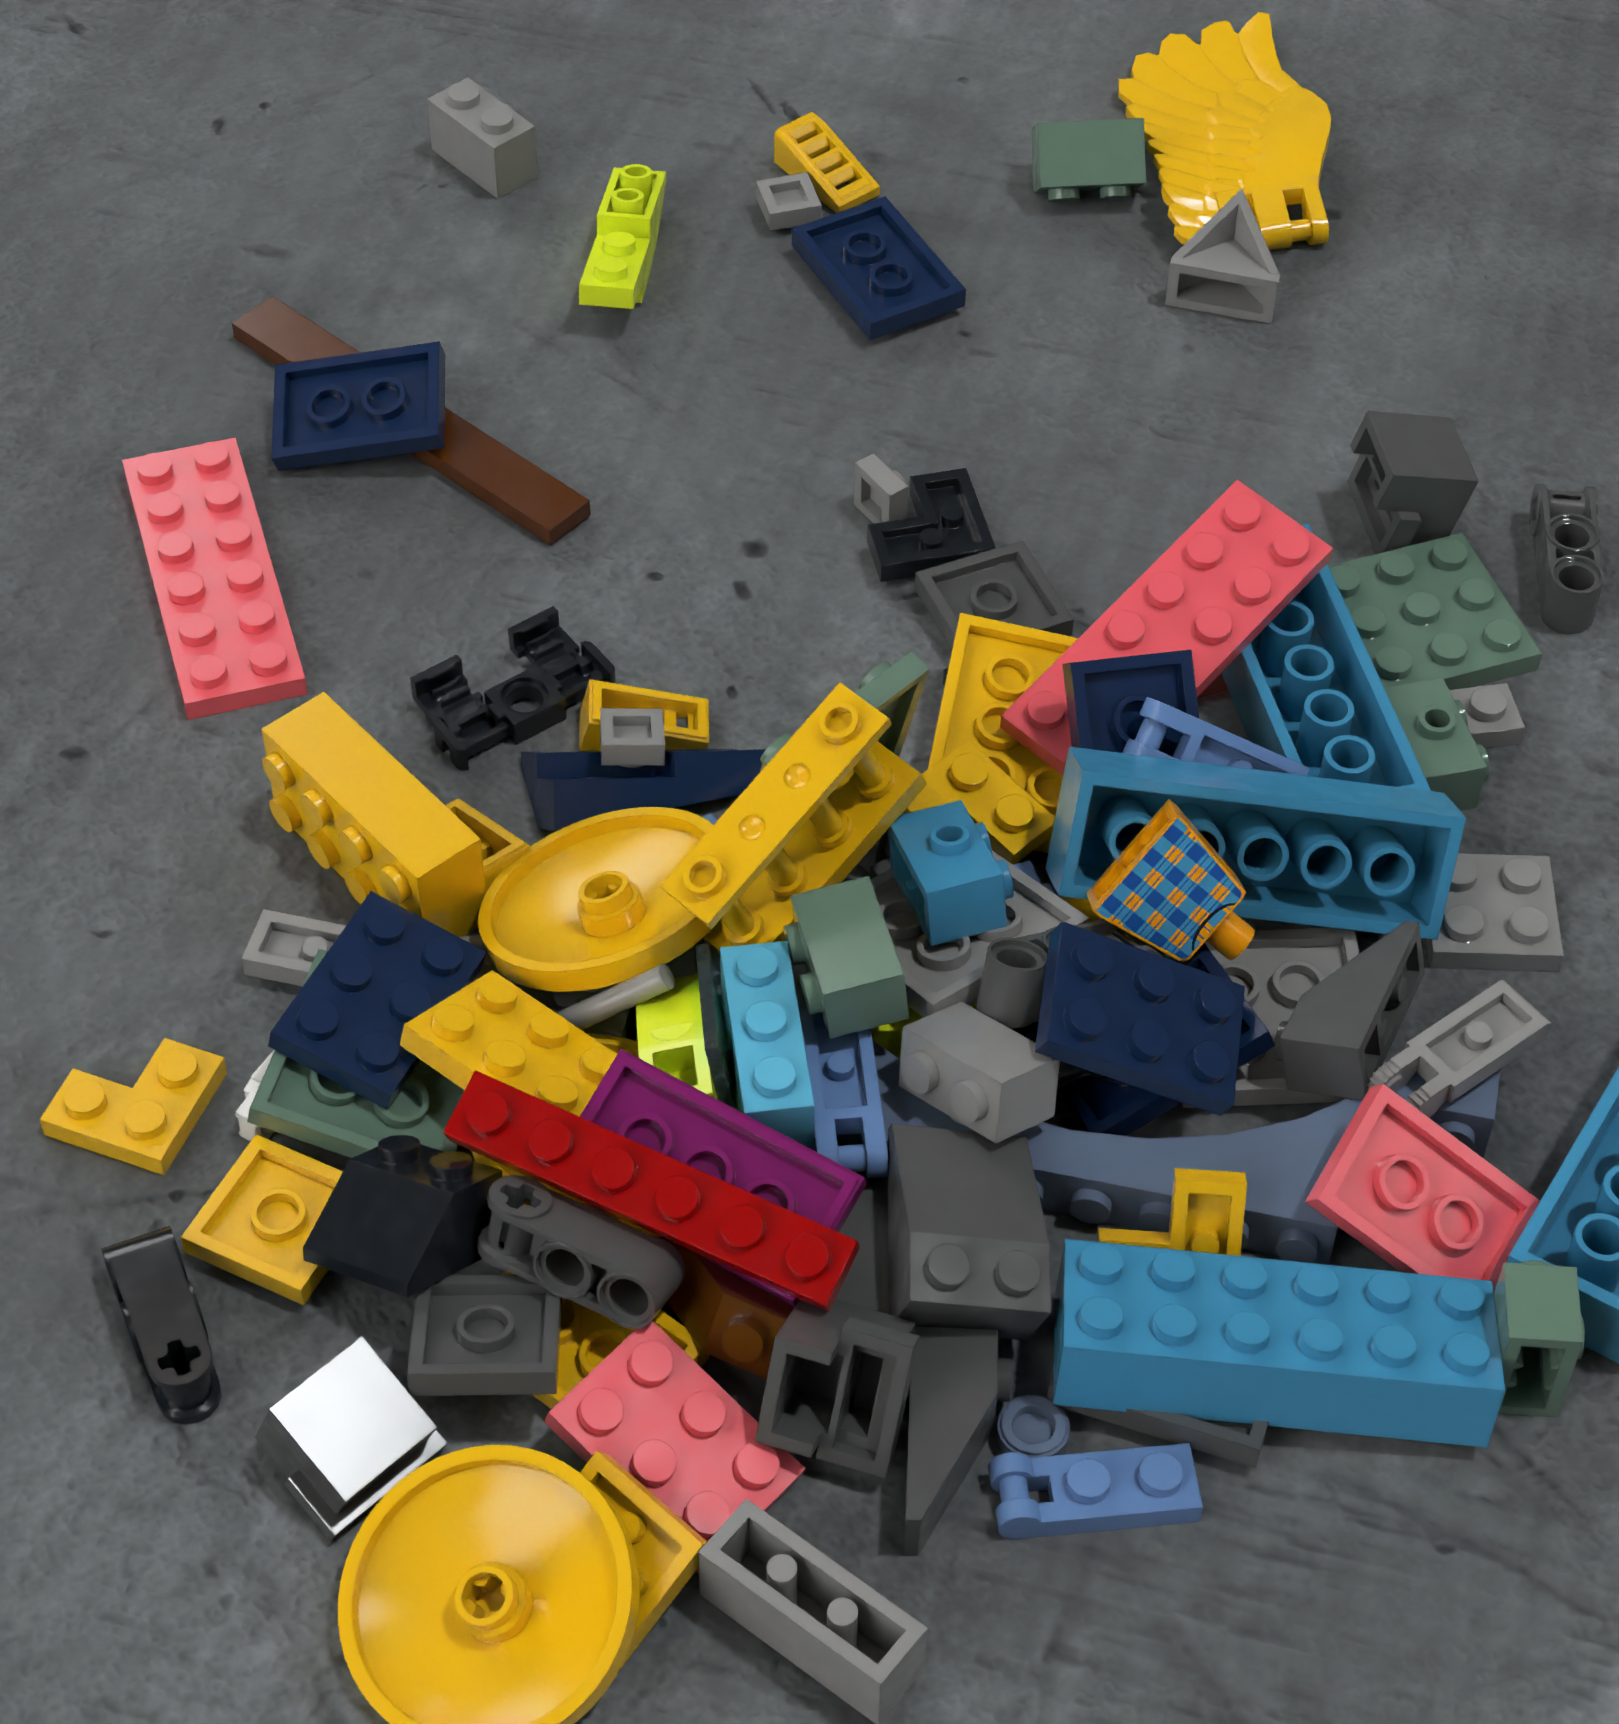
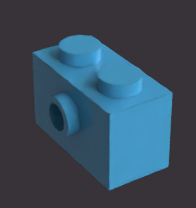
[887,800,1014,946]

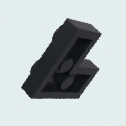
[867,468,996,582]

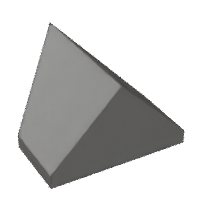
[1165,189,1280,324]

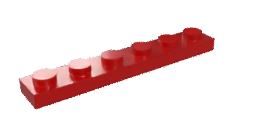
[443,1070,860,1312]

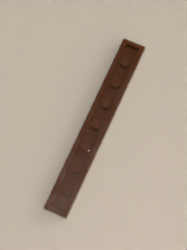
[232,296,591,545]

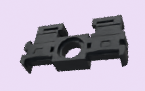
[410,606,616,771]

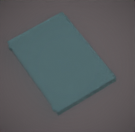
[695,943,737,1110]

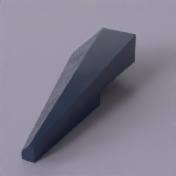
[521,748,766,831]

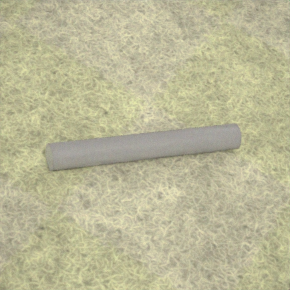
[557,964,675,1030]

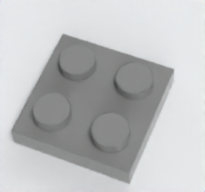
[1426,853,1564,972]

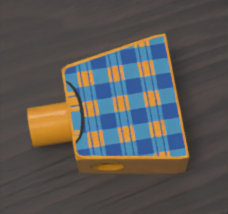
[1086,799,1255,962]

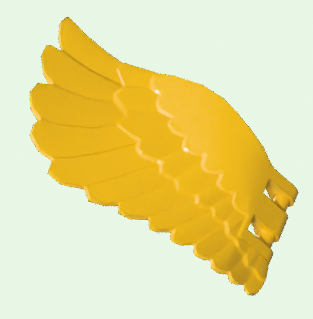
[1118,12,1331,250]

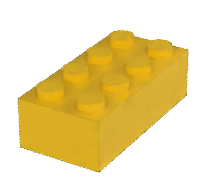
[261,692,486,937]

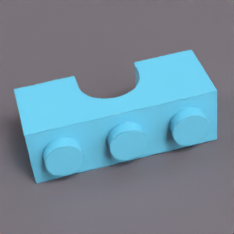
[720,941,815,1150]

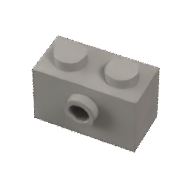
[427,77,538,199]
[898,1001,1060,1144]

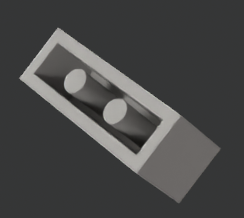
[698,1498,928,1724]

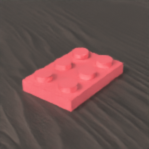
[1305,1084,1540,1293]
[544,1321,806,1574]

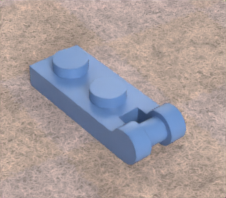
[1122,697,1310,776]
[800,1009,889,1178]
[988,1443,1203,1539]

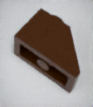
[667,1244,795,1380]

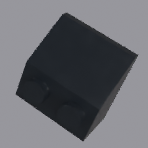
[303,1135,504,1298]

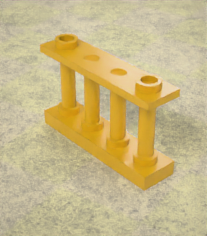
[660,682,927,954]

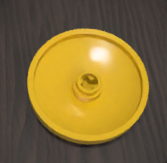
[478,807,714,992]
[338,1445,640,1724]

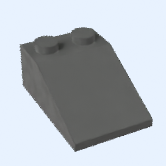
[888,1124,1052,1341]

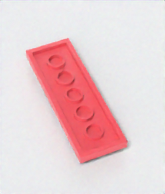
[122,437,308,720]
[1000,480,1333,776]

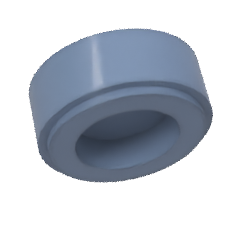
[996,1395,1070,1458]

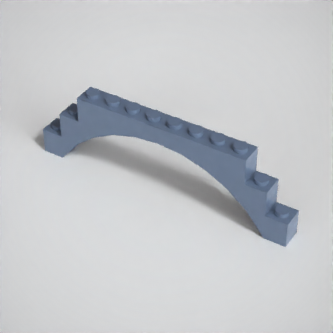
[696,942,1501,1265]

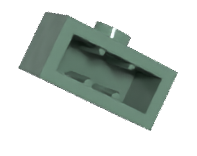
[1031,118,1146,202]
[1384,677,1490,811]
[783,876,909,1039]
[1494,1260,1585,1417]

